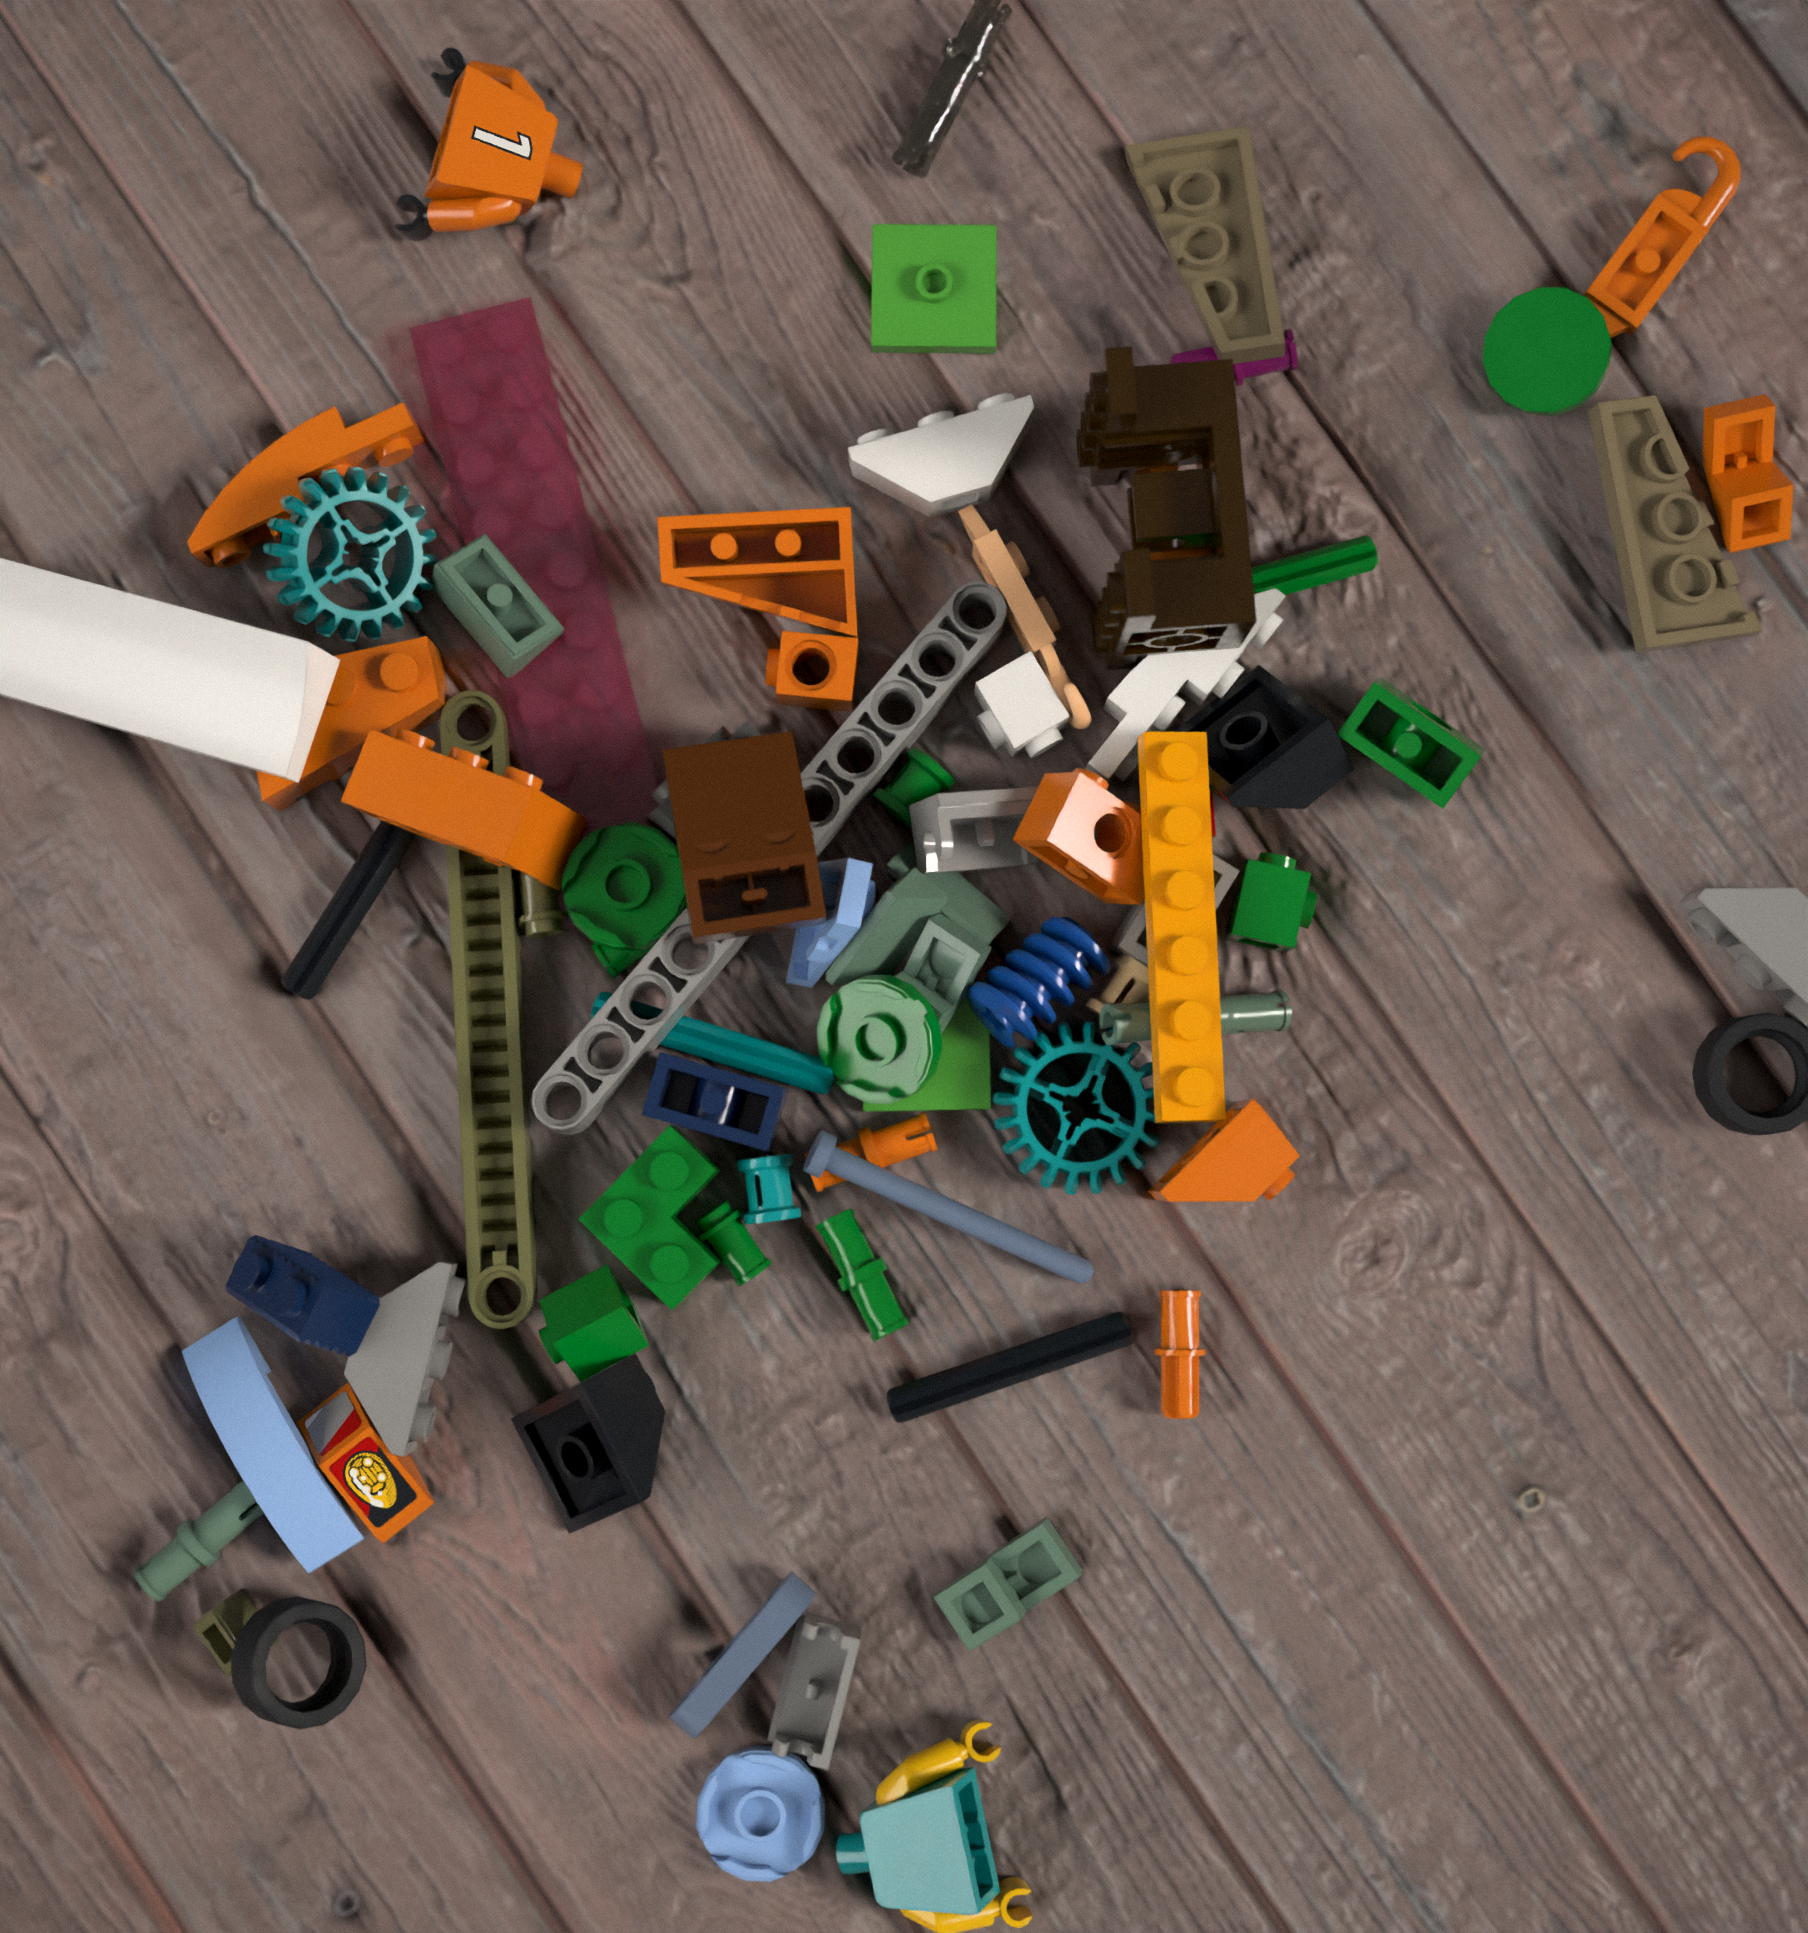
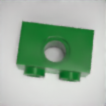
[1337,677,1486,809]

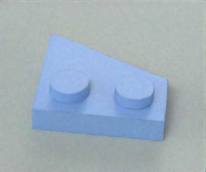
[786,858,876,988]

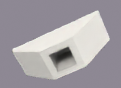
[848,393,1034,518]

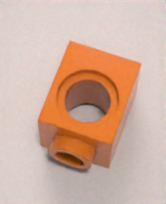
[765,631,859,712]

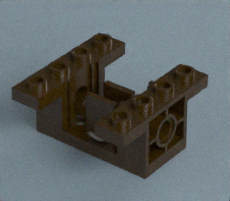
[1076,346,1257,670]

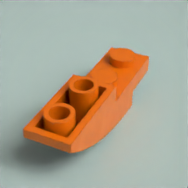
[187,402,425,568]

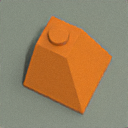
[1148,1099,1300,1202]

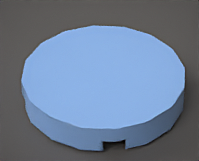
[696,1745,826,1882]

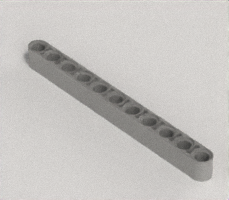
[531,581,1007,1135]

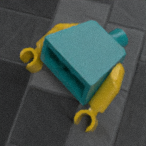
[836,1719,1033,1933]

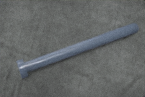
[803,1130,1094,1284]

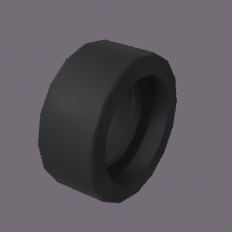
[1692,1012,1808,1135]
[231,1596,366,1730]

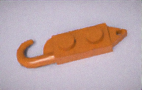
[1583,136,1741,338]

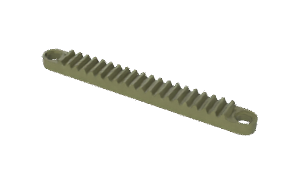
[440,690,538,1329]

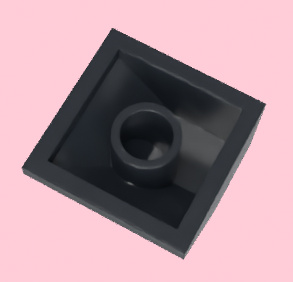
[1174,665,1354,809]
[511,1353,666,1534]

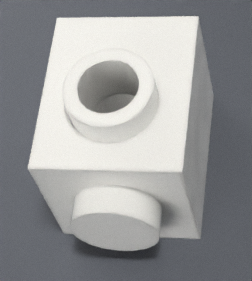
[974,651,1070,758]

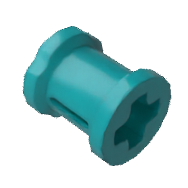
[737,1153,801,1225]

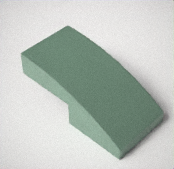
[894,913,992,1034]
[934,1517,1083,1652]

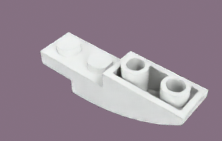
[1086,588,1285,782]

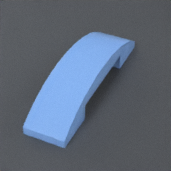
[182,1316,367,1573]

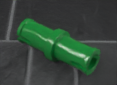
[815,1208,910,1342]

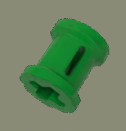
[872,746,955,830]

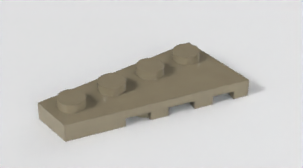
[1125,125,1285,364]
[1587,395,1763,654]

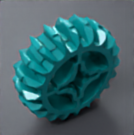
[263,467,440,642]
[993,1021,1160,1195]

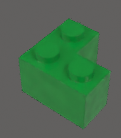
[578,1125,722,1310]

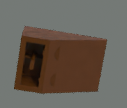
[662,731,826,944]

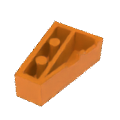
[657,507,858,638]
[256,636,450,811]
[341,728,588,890]

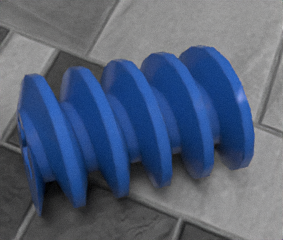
[967,916,1111,1048]

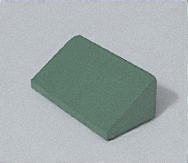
[432,534,564,678]
[886,841,1010,946]
[825,867,949,985]

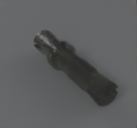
[892,0,1012,178]

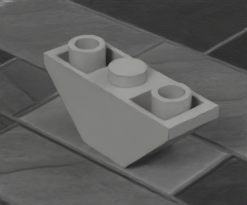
[1678,888,1808,1030]
[344,1259,468,1457]

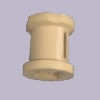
[1085,953,1149,1018]

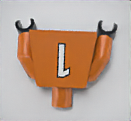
[394,48,583,241]

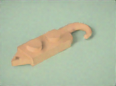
[958,504,1091,730]

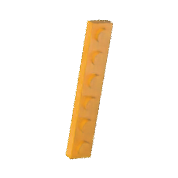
[1137,732,1226,1123]

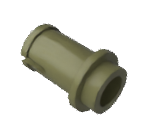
[516,870,568,939]

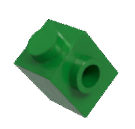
[1224,852,1317,953]
[539,1264,649,1382]

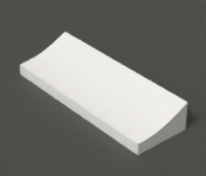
[0,558,340,783]

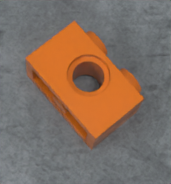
[1012,768,1145,905]

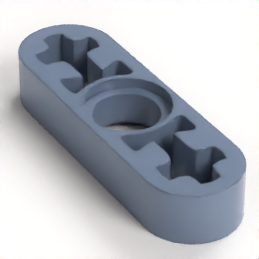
[668,1571,817,1739]

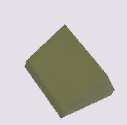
[193,1588,278,1676]

